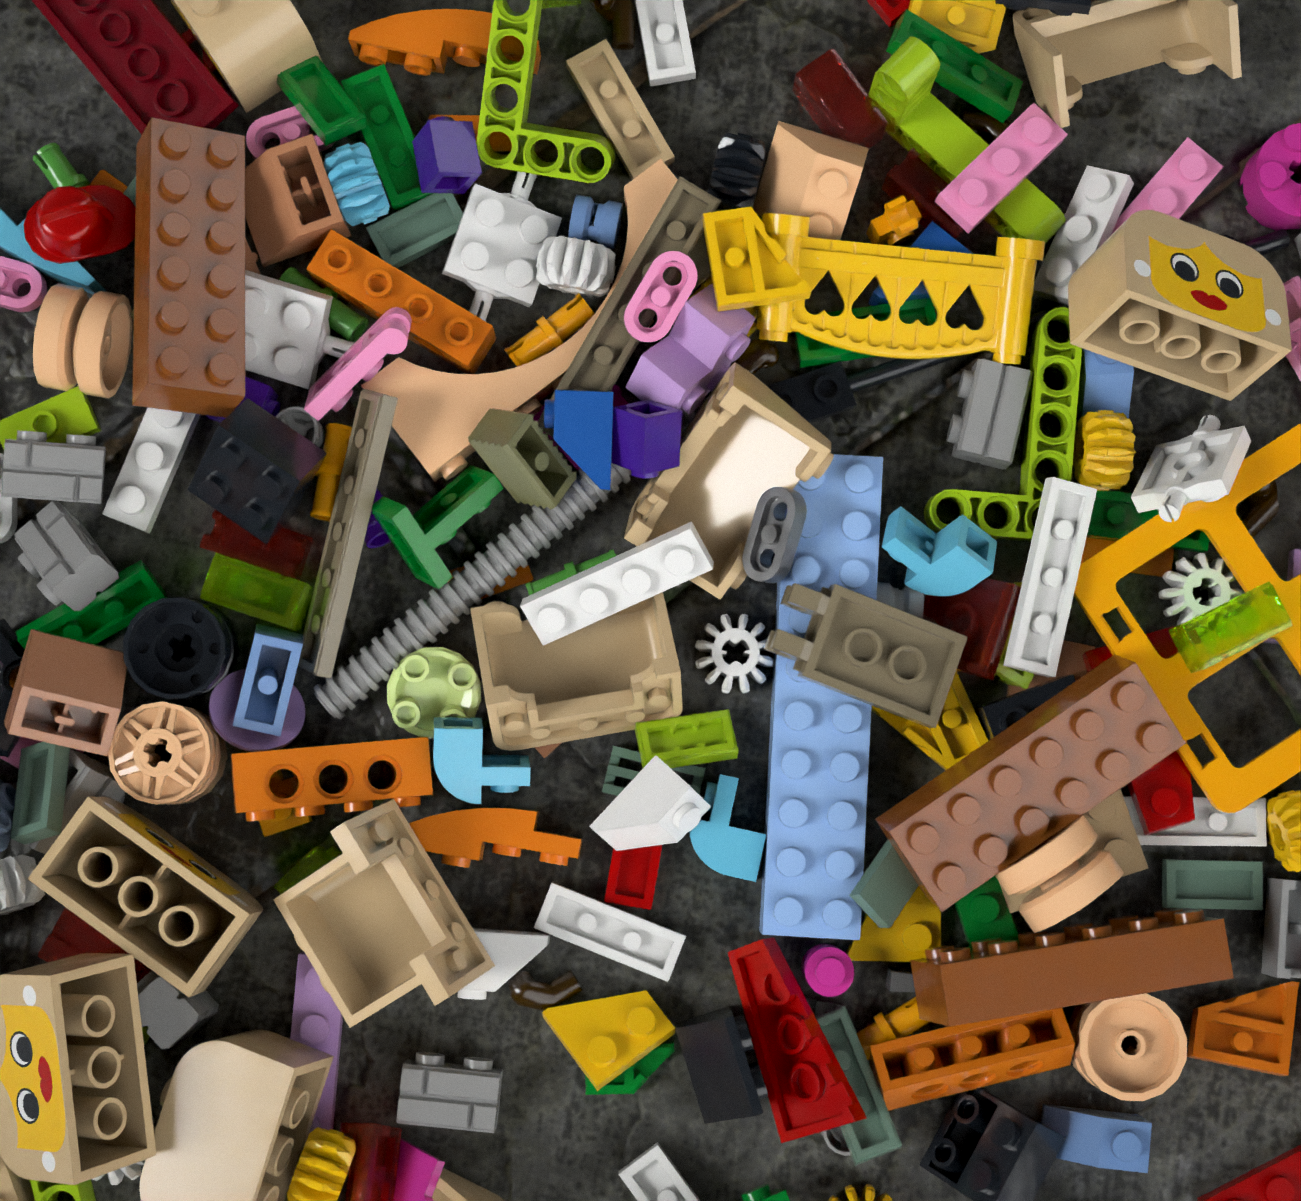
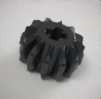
[708,133,766,211]

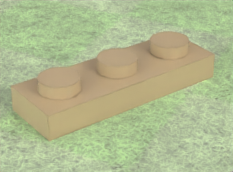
[566,39,675,180]

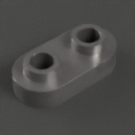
[742,487,807,583]

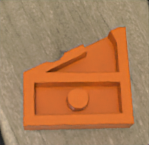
[1187,981,1299,1076]

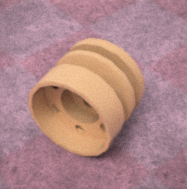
[108,701,227,805]

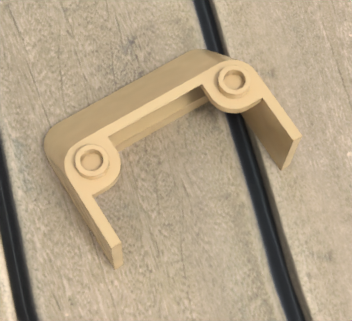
[1013,0,1242,128]

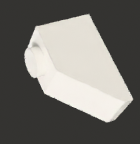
[589,755,711,851]
[457,928,550,1000]

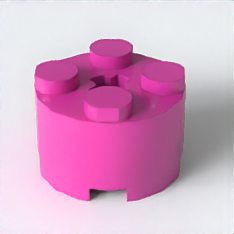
[1240,123,1301,231]

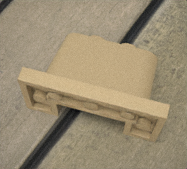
[273,799,495,1028]

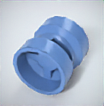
[568,194,623,249]

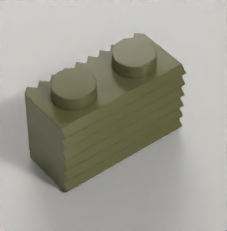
[468,408,576,510]

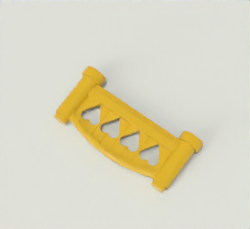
[756,213,1045,365]

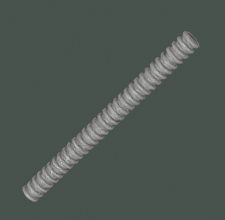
[313,411,696,720]

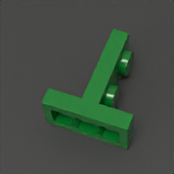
[371,465,504,589]

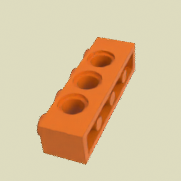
[306,229,497,374]
[230,737,433,821]
[870,1008,1075,1111]

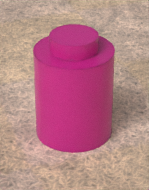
[801,943,854,997]

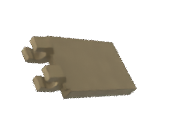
[764,583,968,728]

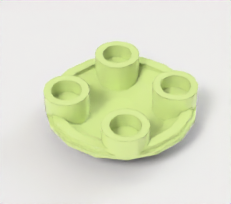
[387,647,481,739]

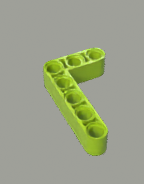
[476,0,615,183]
[865,36,1066,244]
[924,307,1082,542]

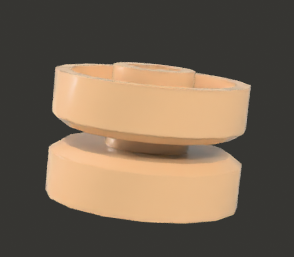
[33,283,133,398]
[995,815,1124,933]
[1068,993,1187,1101]

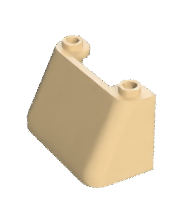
[624,362,834,599]
[470,592,683,751]

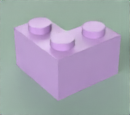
[626,283,756,414]

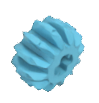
[324,142,390,226]

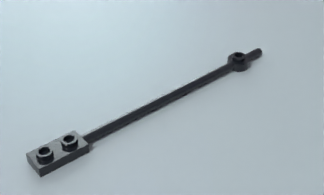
[767,229,1290,423]

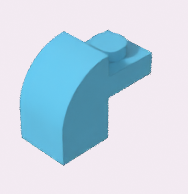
[882,506,997,596]
[433,717,531,804]
[689,774,766,882]

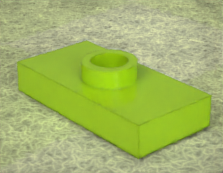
[0,386,102,449]
[635,709,739,768]

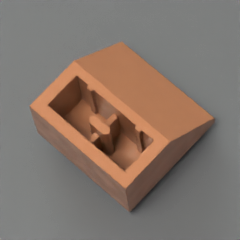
[245,134,351,267]
[4,629,127,756]

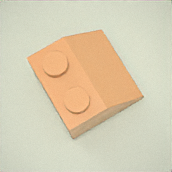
[753,121,869,240]

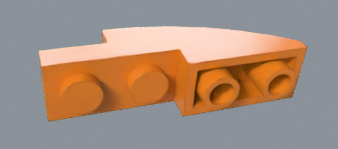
[348,9,541,76]
[409,808,583,868]

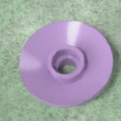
[208,669,305,752]

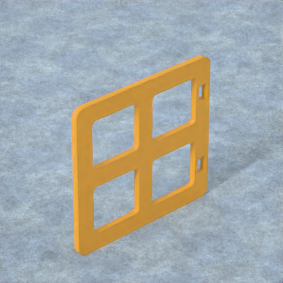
[1074,423,1301,813]

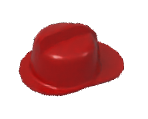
[24,185,136,264]

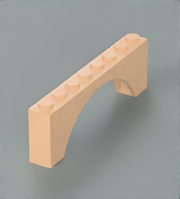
[361,159,712,482]

